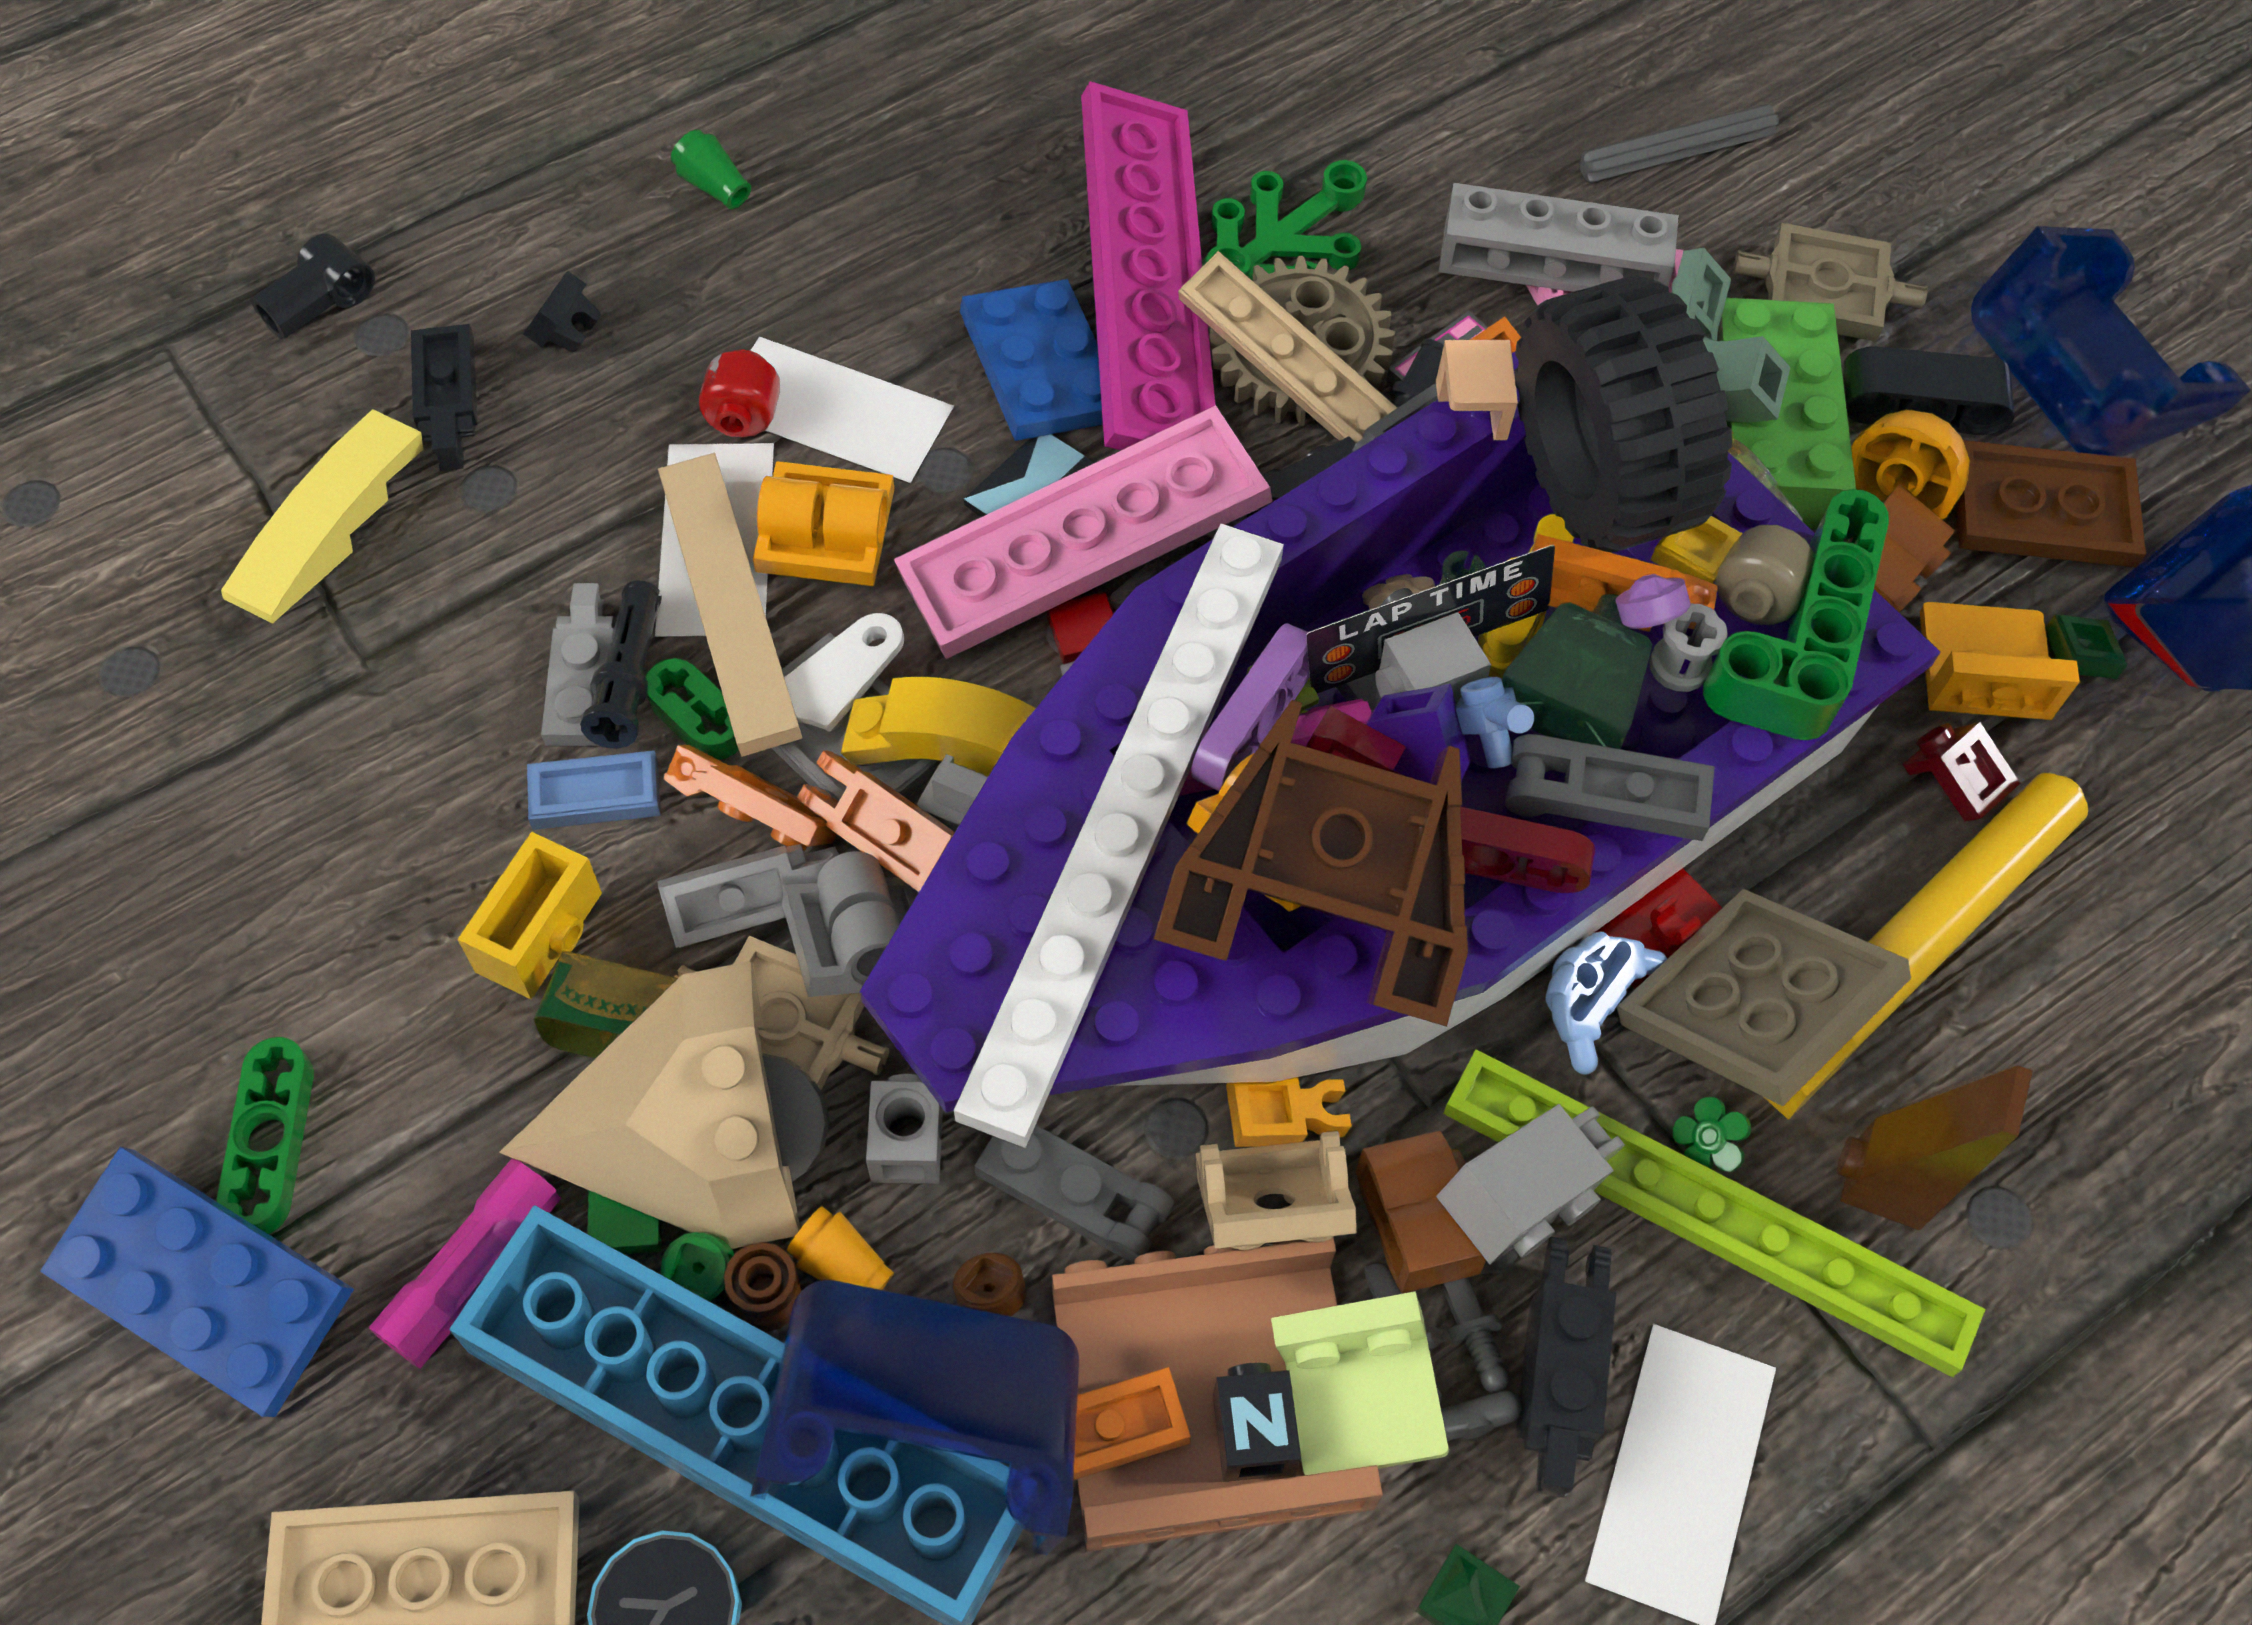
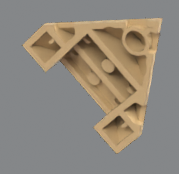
[499,961,800,1249]

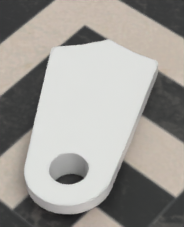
[784,613,904,732]

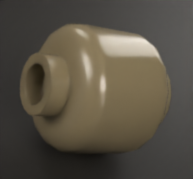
[1716,525,1815,625]

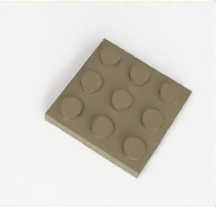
[1617,889,1911,1106]

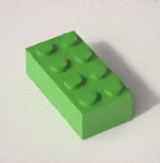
[1717,298,1856,530]

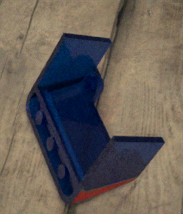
[2104,485,2252,691]

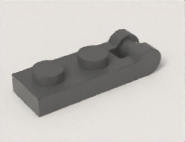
[1505,734,1715,841]
[974,1125,1175,1263]

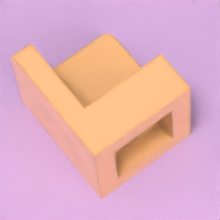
[1436,340,1518,440]

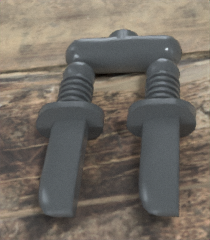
[1363,1263,1522,1442]

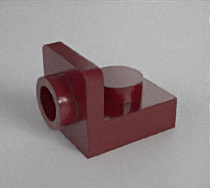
[1903,722,2021,822]

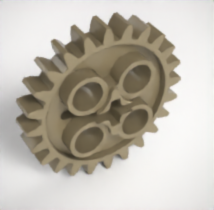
[1209,256,1395,426]

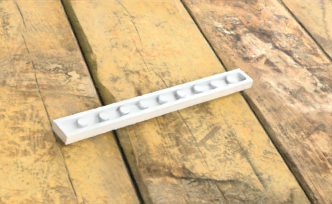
[954,523,1284,1148]

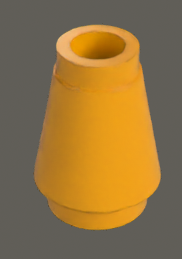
[786,1206,895,1306]

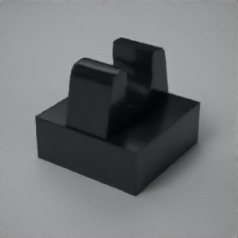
[523,270,601,352]

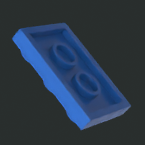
[960,279,1103,441]

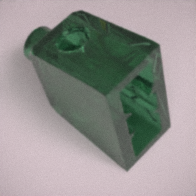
[1502,594,1652,749]

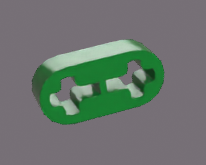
[646,658,739,760]

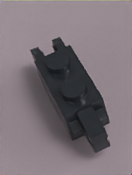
[1516,1237,1617,1498]

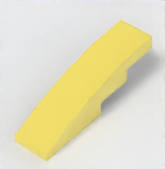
[221,409,424,624]

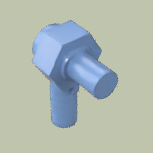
[1455,677,1534,768]

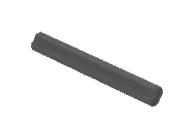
[1579,104,1779,183]

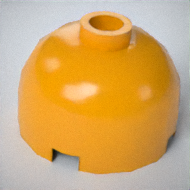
[1851,410,1970,520]

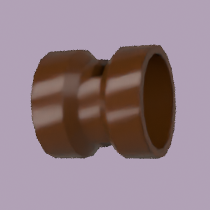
[724,1242,803,1332]

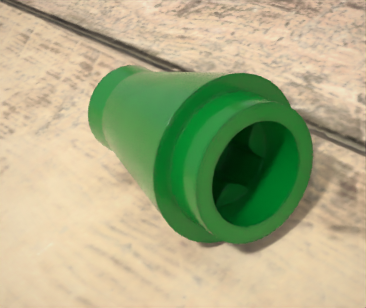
[671,129,752,210]

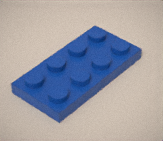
[40,1147,354,1417]

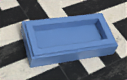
[527,750,661,830]

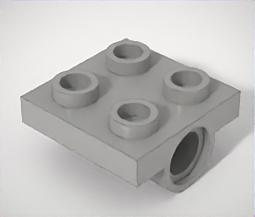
[782,851,918,997]

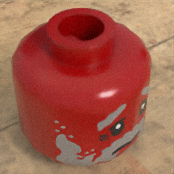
[699,349,780,437]

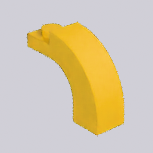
[840,677,1036,777]

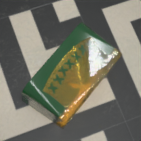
[533,950,678,1059]

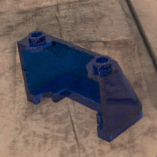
[1971,226,2251,457]

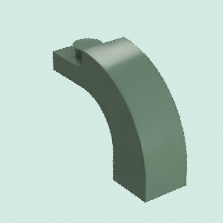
[1672,247,1790,423]

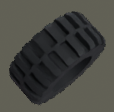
[1514,275,1732,553]

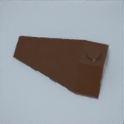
[1837,1065,2033,1230]

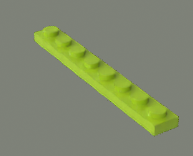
[1443,1050,1986,1377]

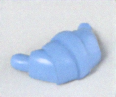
[1546,932,1668,1075]

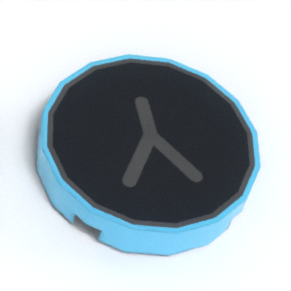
[587,1530,742,1625]

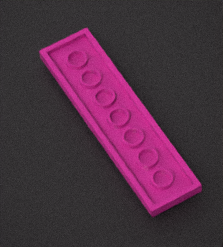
[1081,81,1216,450]

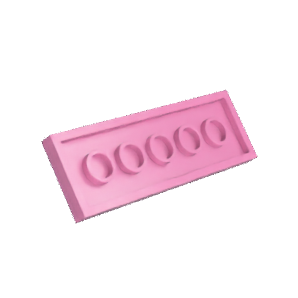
[894,406,1272,659]

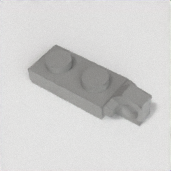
[541,583,615,746]
[657,844,839,948]

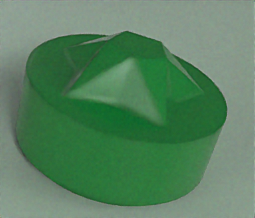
[661,1232,734,1302]

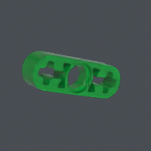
[217,1037,314,1234]

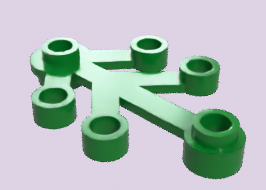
[1202,160,1367,280]

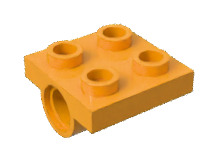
[753,461,894,586]

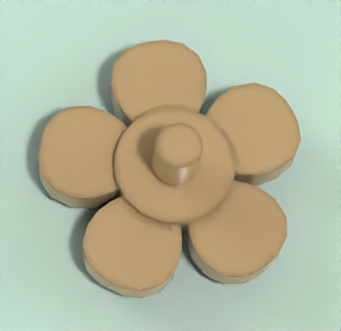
[1362,574,1435,610]

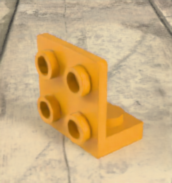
[1920,602,2080,720]

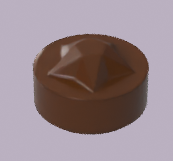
[953,1253,1026,1324]

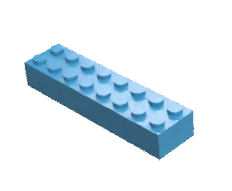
[449,1205,1038,1625]

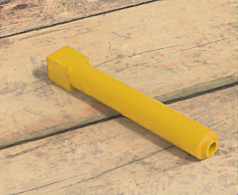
[1764,773,2088,1120]

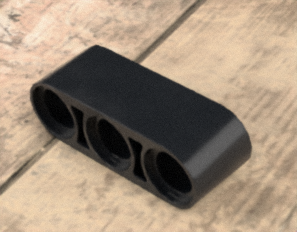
[1843,346,2015,435]

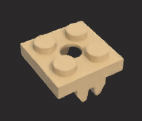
[1196,1131,1357,1250]

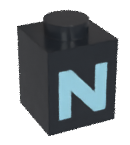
[1213,1363,1301,1482]

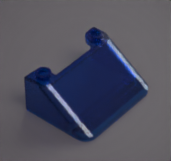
[750,1280,1080,1555]

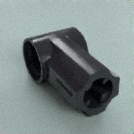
[250,233,375,340]

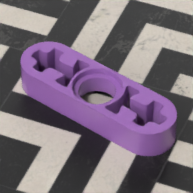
[1191,623,1310,791]

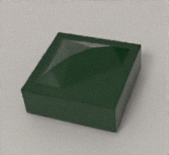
[2045,614,2128,679]
[1415,1544,1520,1625]

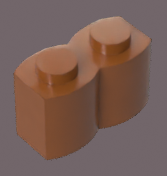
[1846,484,1955,612]
[1356,1131,1486,1294]

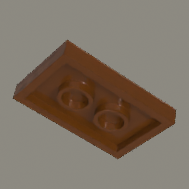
[1956,440,2146,568]

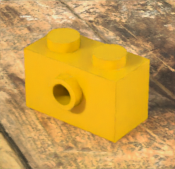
[457,832,602,1000]

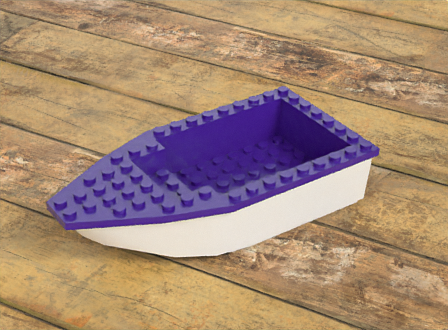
[860,351,1940,1112]

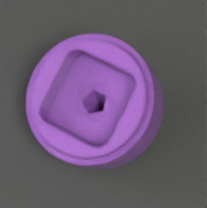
[1616,574,1691,629]

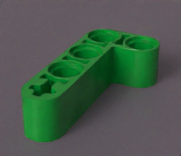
[1703,489,1889,740]

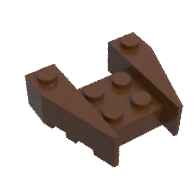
[1154,700,1468,1027]

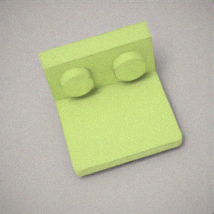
[1271,1291,1449,1475]

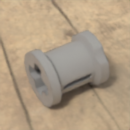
[1649,603,1727,692]

